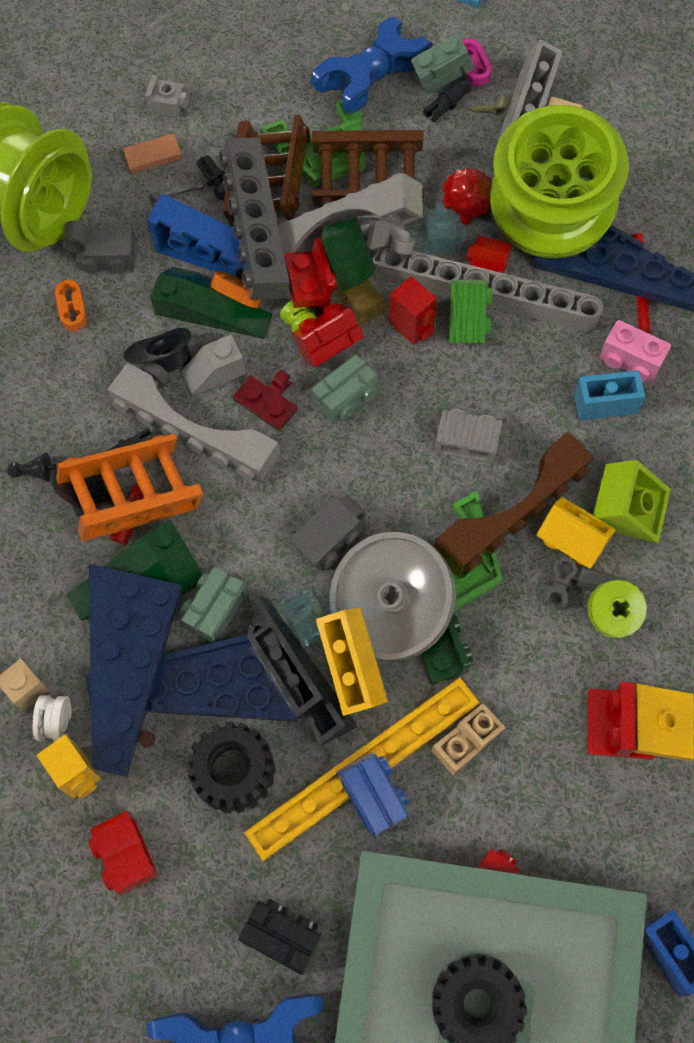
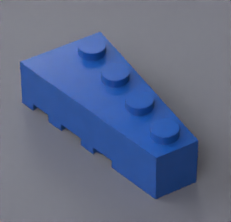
[147,194,263,276]

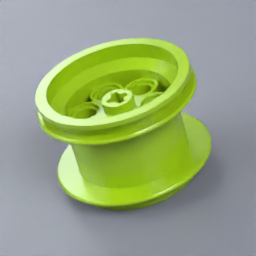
[0,102,92,252]
[490,105,629,258]

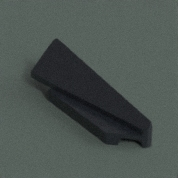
[247,595,358,746]

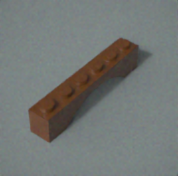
[433,431,594,577]

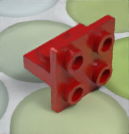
[284,238,336,317]
[587,682,655,760]

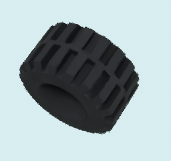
[187,722,275,814]

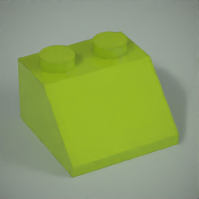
[593,460,671,544]

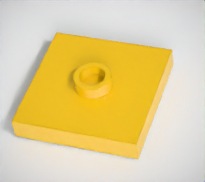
[633,684,694,761]

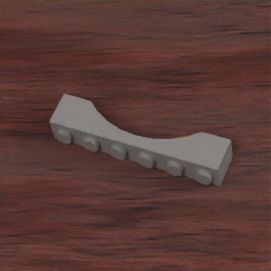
[278,173,423,253]
[107,362,280,482]

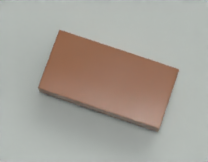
[123,133,182,174]

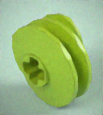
[587,580,647,638]

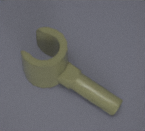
[472,96,510,117]

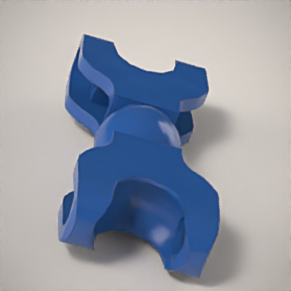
[311,17,433,114]
[146,994,324,1043]

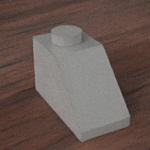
[181,335,246,396]

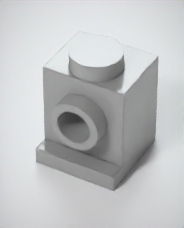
[145,75,189,117]

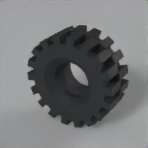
[432,954,527,1043]

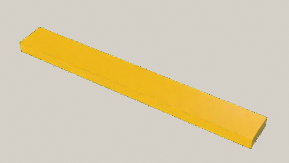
[244,677,480,862]

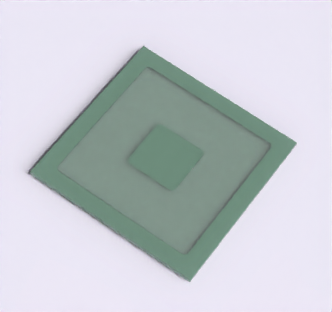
[335,850,647,1043]

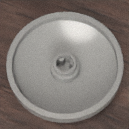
[330,532,456,661]

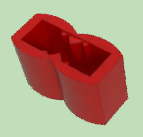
[88,810,159,895]

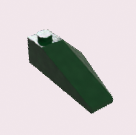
[150,267,272,339]
[66,520,203,621]

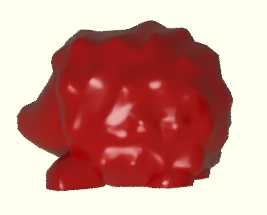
[442,168,492,226]

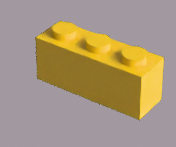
[316,607,388,716]

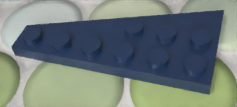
[534,225,694,312]
[89,564,183,777]
[85,634,298,722]

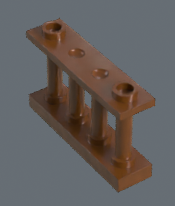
[222,115,311,226]
[312,130,424,207]

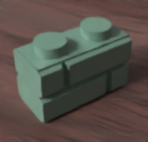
[411,32,476,94]
[310,354,378,423]
[179,567,248,643]

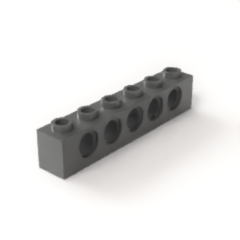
[219,138,290,300]

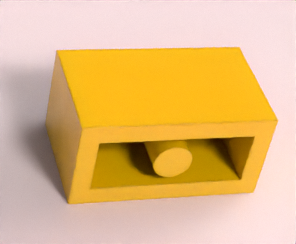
[536,497,616,569]
[36,734,101,799]

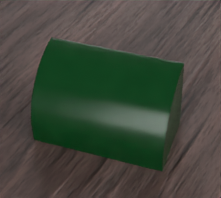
[321,217,375,291]

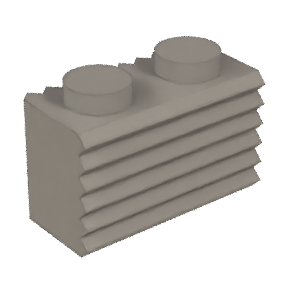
[435,409,502,464]

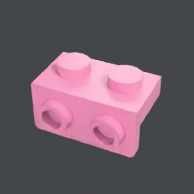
[599,320,671,383]

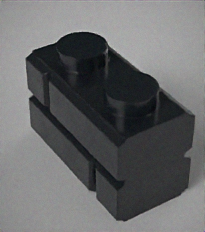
[238,899,322,975]

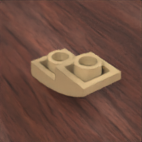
[431,703,506,775]

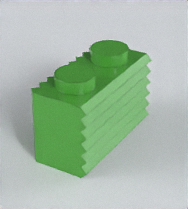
[449,279,493,343]

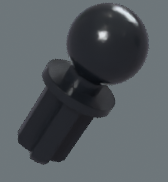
[196,155,226,201]

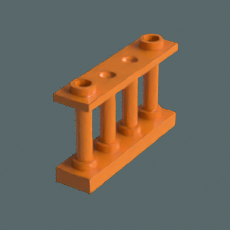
[56,434,203,542]

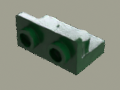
[420,614,473,685]

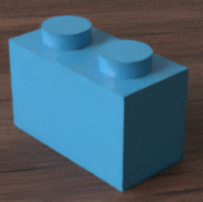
[574,370,645,420]

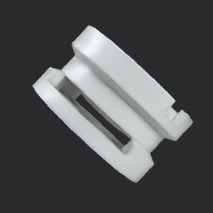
[33,695,72,742]

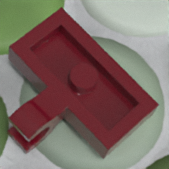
[232,369,298,432]

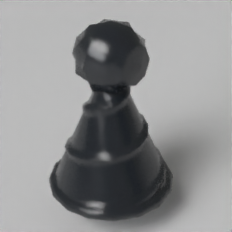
[7,452,57,482]

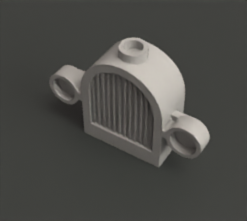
[333,201,415,254]

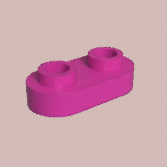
[463,39,492,86]

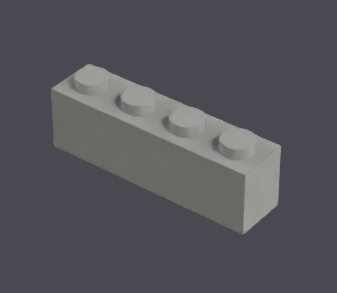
[498,39,563,141]

